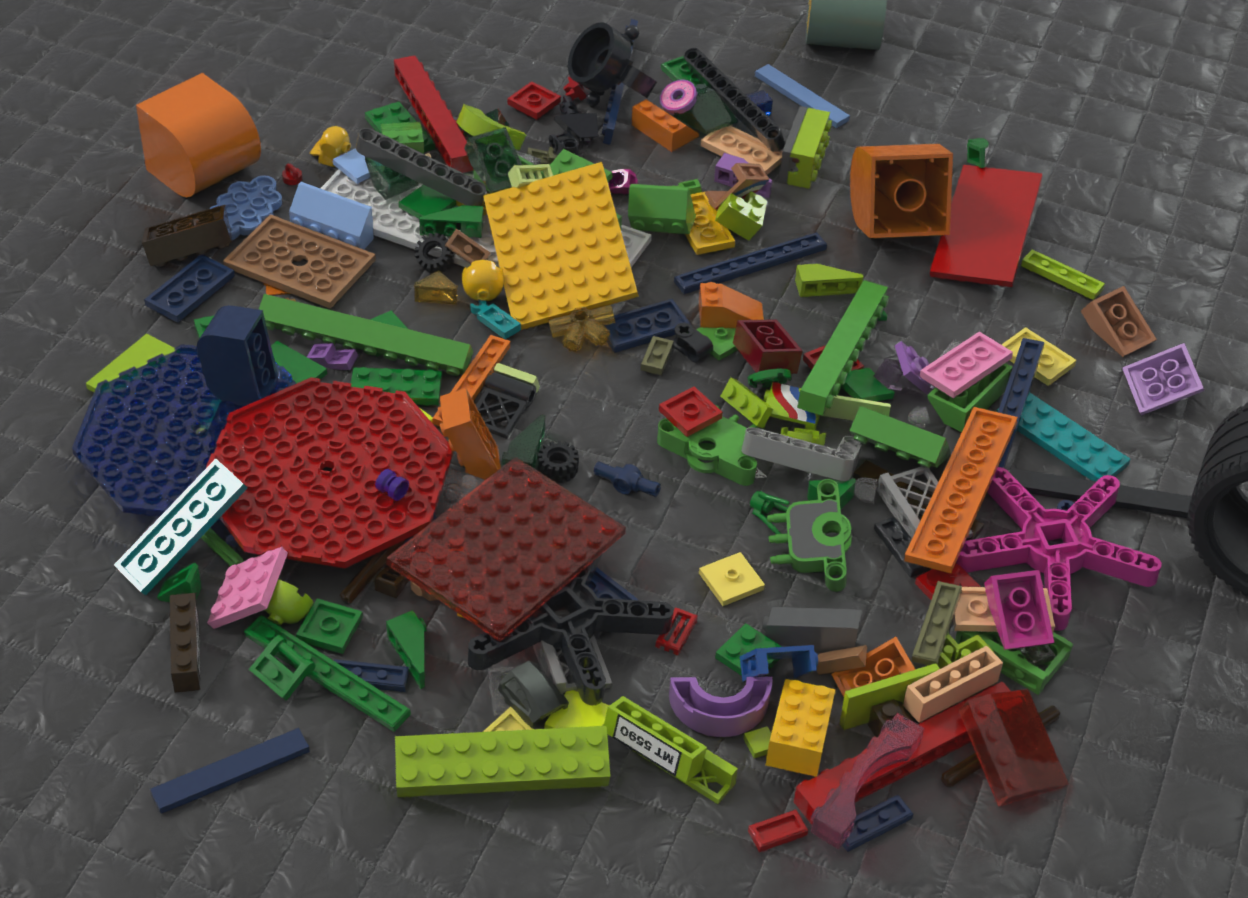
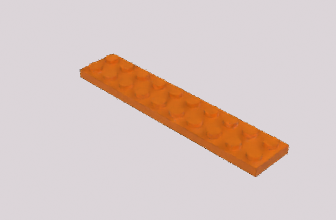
[904,407,1018,573]

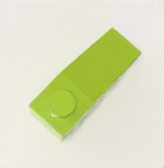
[795,264,863,297]

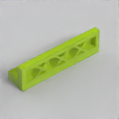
[634,750,738,804]

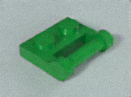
[249,635,316,701]

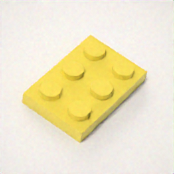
[1002,327,1076,386]

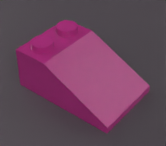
[984,570,1054,650]

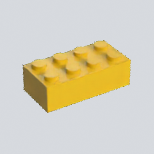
[765,679,836,777]

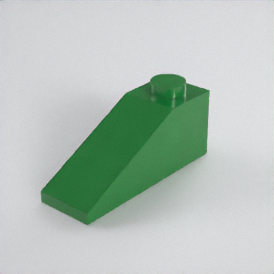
[386,610,427,689]

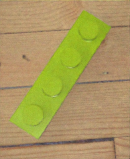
[1021,250,1105,300]

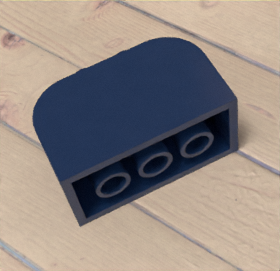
[197,305,279,406]

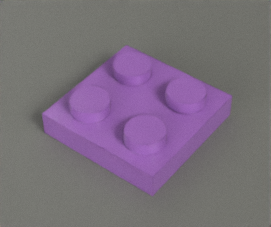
[895,341,935,396]

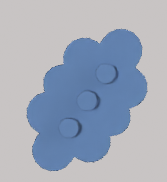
[210,175,282,240]

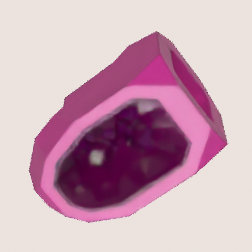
[608,169,638,194]

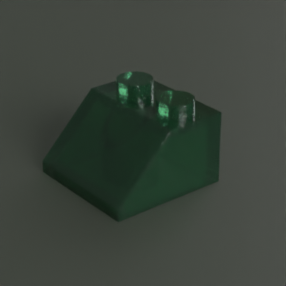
[365,156,419,200]

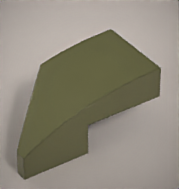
[526,147,557,165]

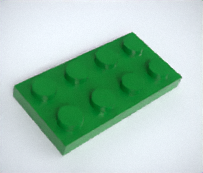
[365,102,435,152]
[351,367,442,405]

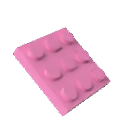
[207,547,288,629]

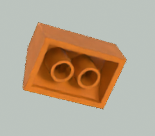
[631,99,699,152]

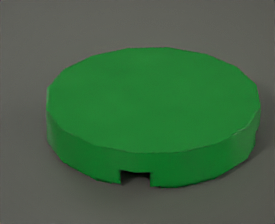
[747,369,792,388]

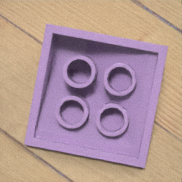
[1123,343,1204,416]

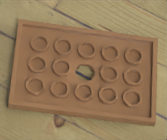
[223,214,376,309]

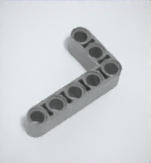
[741,427,863,481]

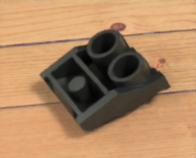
[498,661,569,728]

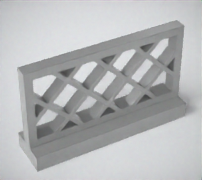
[876,466,973,539]
[533,610,612,694]

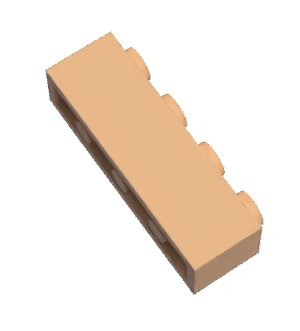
[903,646,1003,723]

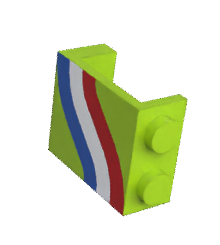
[763,382,820,430]

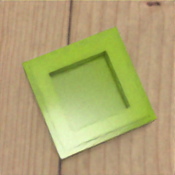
[743,726,771,758]

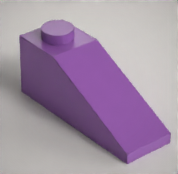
[714,153,772,198]

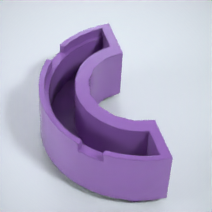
[669,677,772,737]

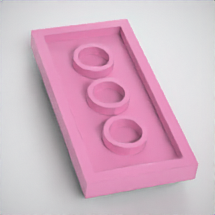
[920,332,1013,398]

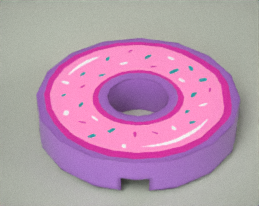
[660,80,698,114]

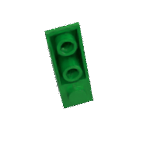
[419,205,483,238]

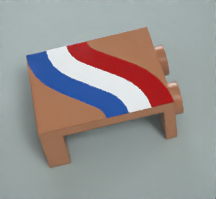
[705,163,770,209]

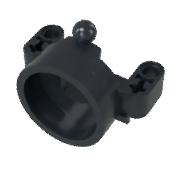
[567,22,657,107]

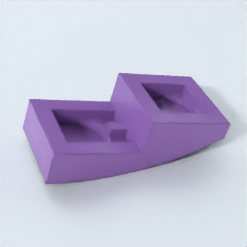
[307,343,358,370]

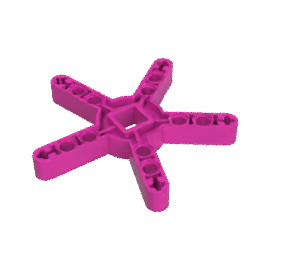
[956,467,1162,631]

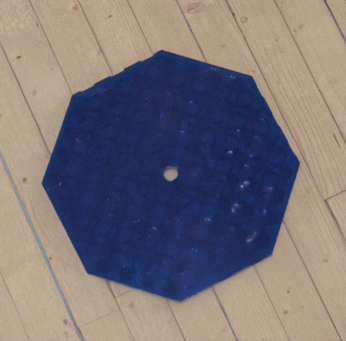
[72,344,297,523]

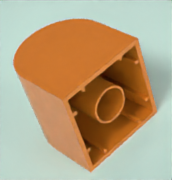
[136,73,261,197]
[850,144,953,238]

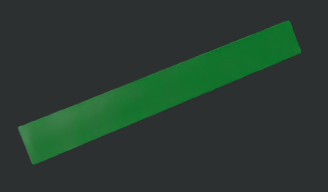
[244,615,411,732]

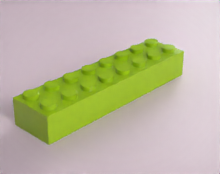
[395,726,610,797]

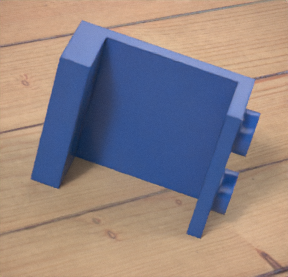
[740,645,818,681]

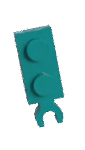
[470,299,521,339]

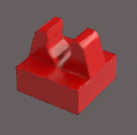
[563,76,586,101]

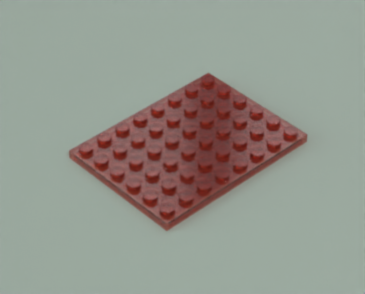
[387,457,626,642]

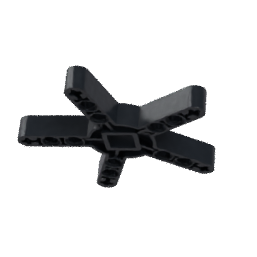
[468,529,674,705]

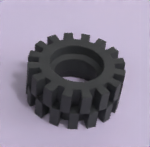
[414,233,455,274]
[537,441,579,483]

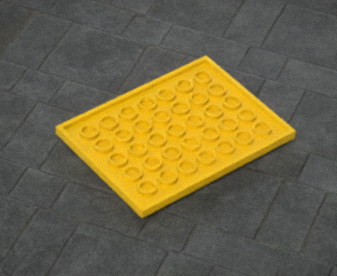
[483,162,639,330]

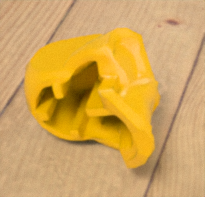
[309,126,351,167]

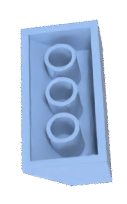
[289,182,374,250]

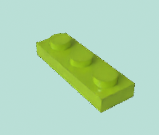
[720,378,774,428]

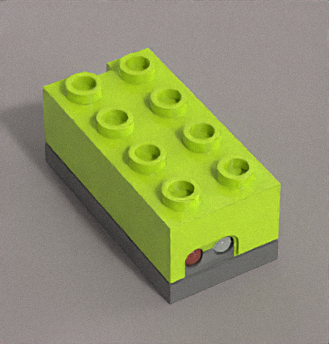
[779,106,832,189]

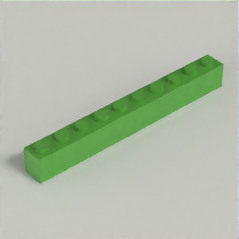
[797,280,889,416]
[259,294,473,376]

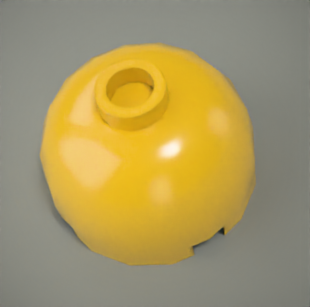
[462,260,504,302]

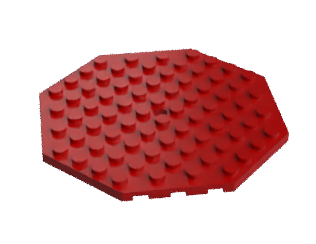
[206,377,453,568]

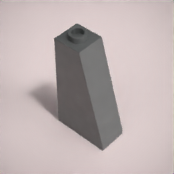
[762,607,862,653]

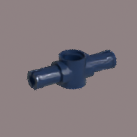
[594,461,661,497]

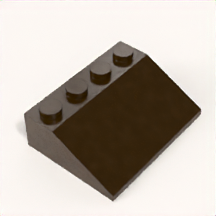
[142,204,232,267]

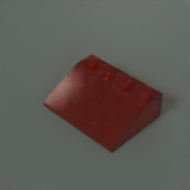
[959,689,1069,807]

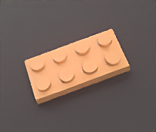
[701,122,783,175]
[953,587,1055,633]

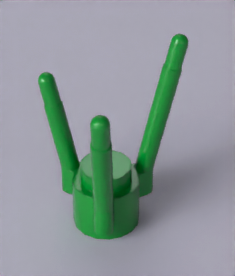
[750,491,790,534]

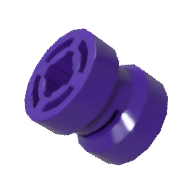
[375,469,409,501]

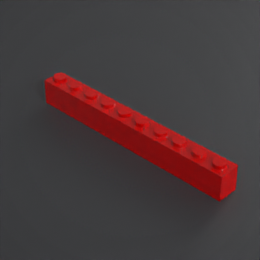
[394,55,477,173]
[794,681,1022,825]

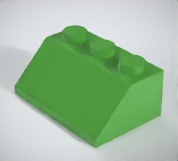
[628,184,696,234]

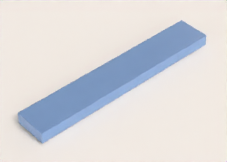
[755,64,850,128]

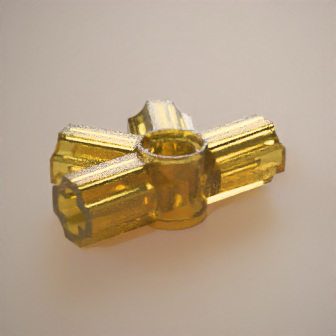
[548,305,615,352]

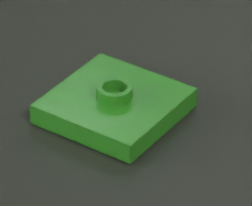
[696,327,738,361]

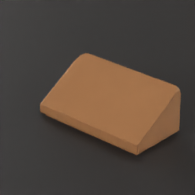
[445,229,491,264]
[816,645,867,675]

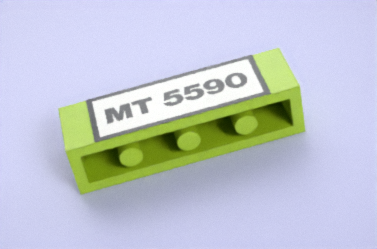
[604,696,707,783]

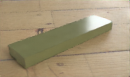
[912,581,962,665]

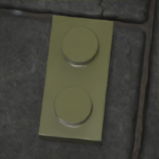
[641,336,674,375]

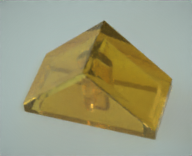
[414,271,457,305]

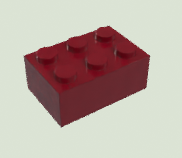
[733,319,803,374]

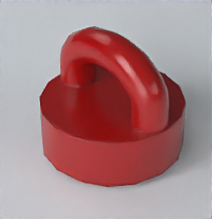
[282,164,302,185]

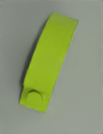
[457,104,526,153]

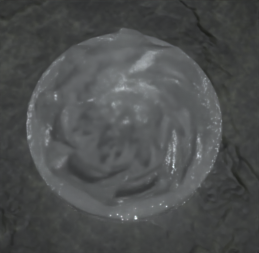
[908,406,930,428]

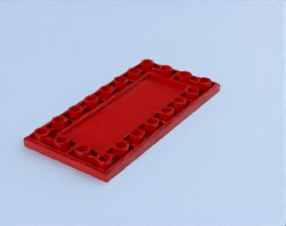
[930,165,1043,287]

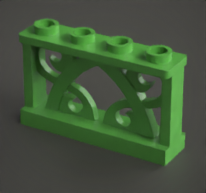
[955,631,1073,695]

